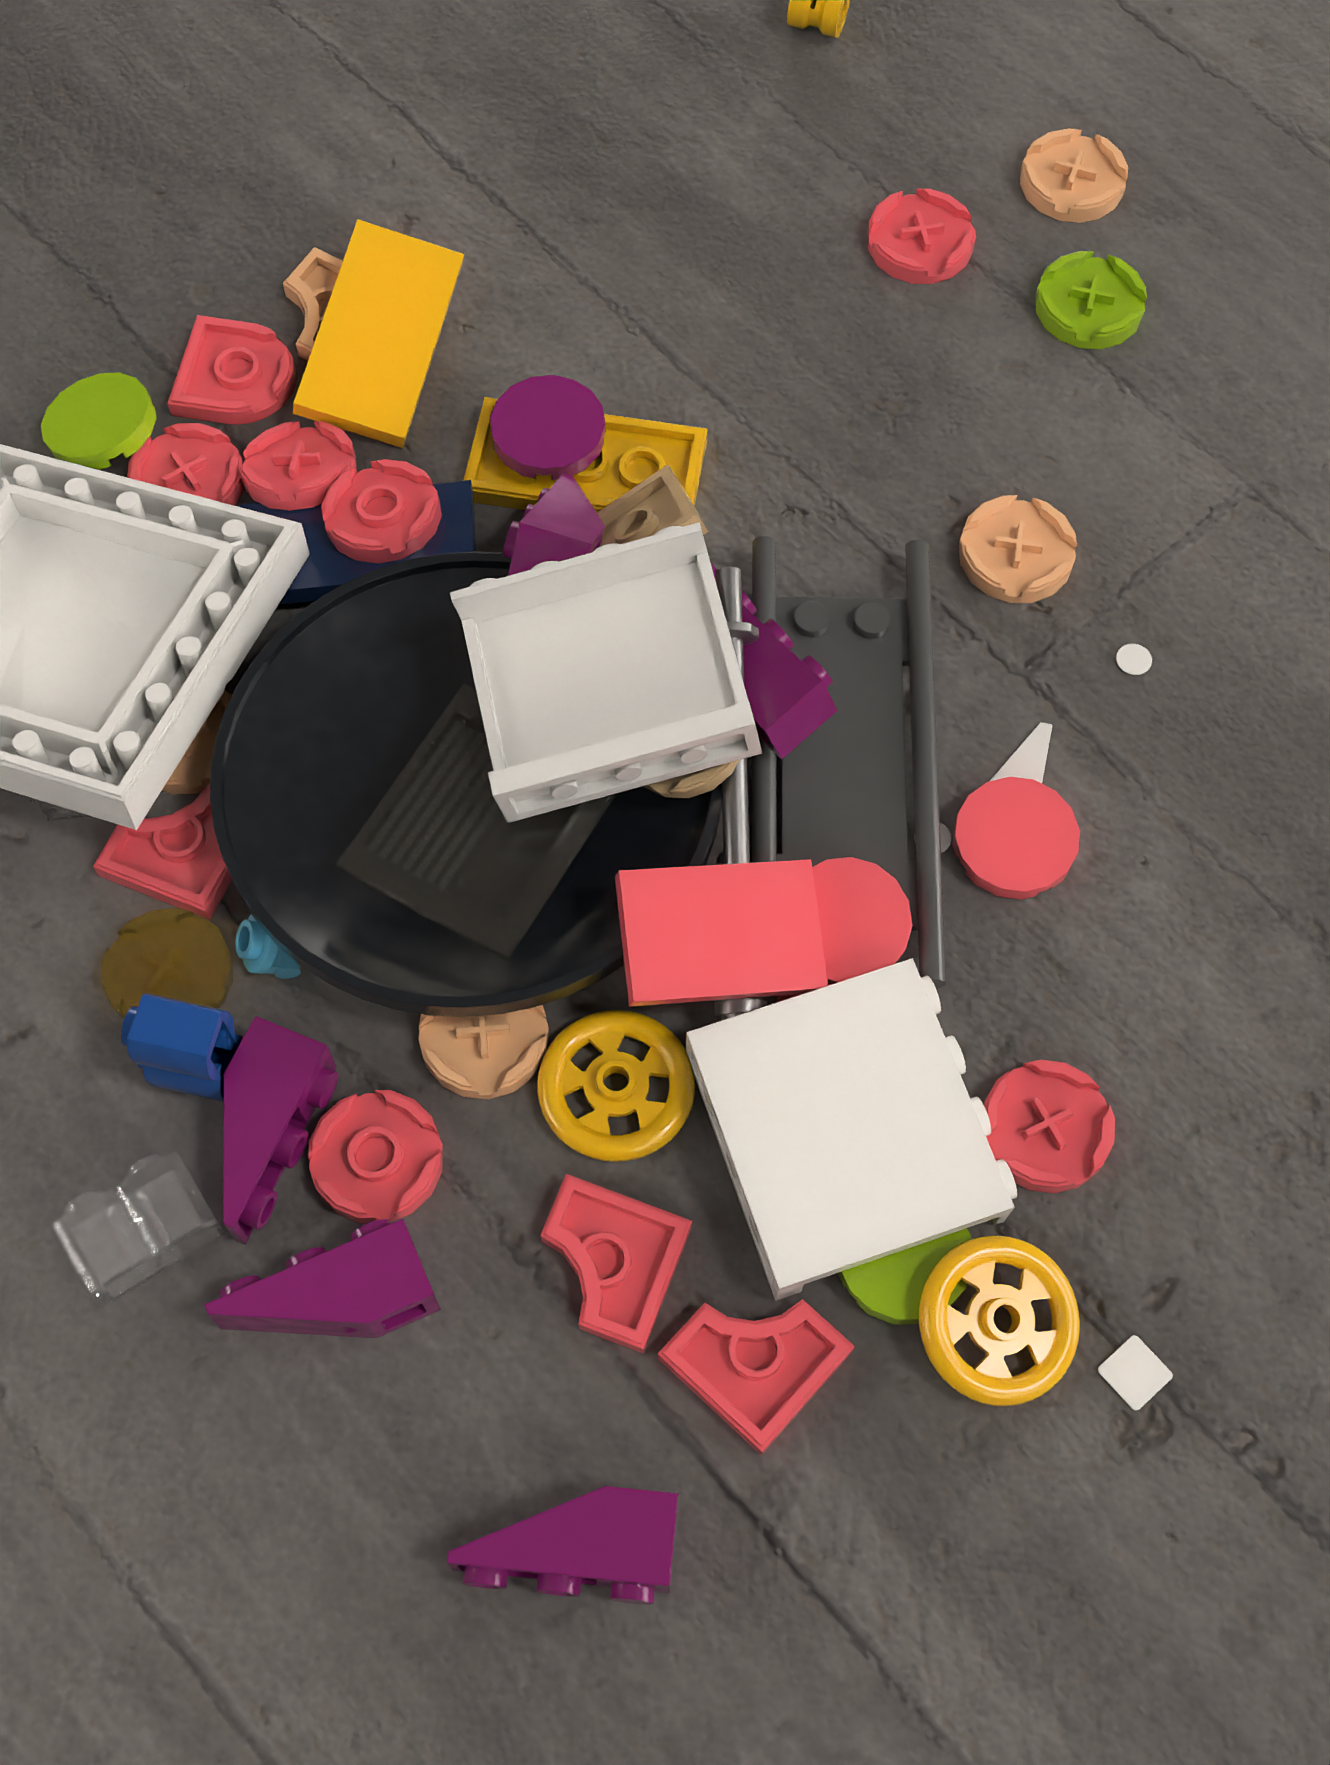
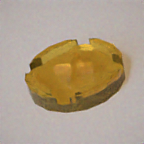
[101,908,234,1019]

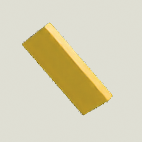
[293,219,464,448]
[463,397,708,513]

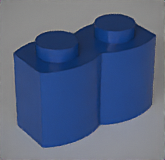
[121,993,243,1102]

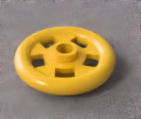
[537,1010,695,1162]
[919,1235,1080,1406]

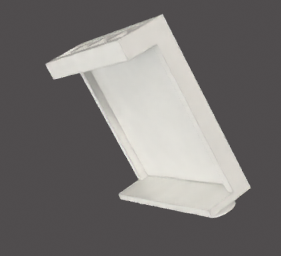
[450,522,762,823]
[686,958,1017,1301]

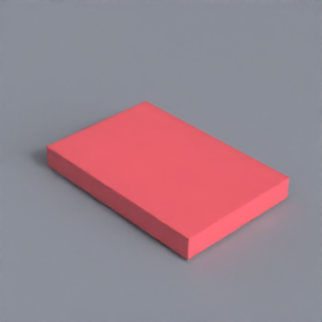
[615,859,828,1007]

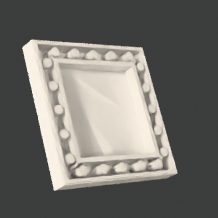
[0,444,310,830]

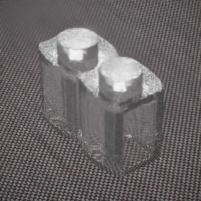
[52,1152,224,1306]

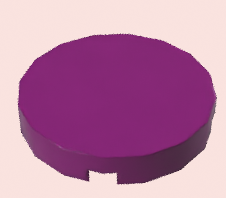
[490,375,606,480]

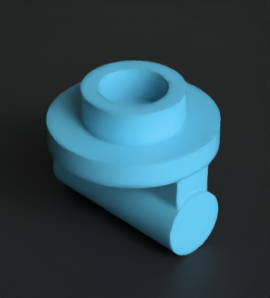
[235,914,301,979]

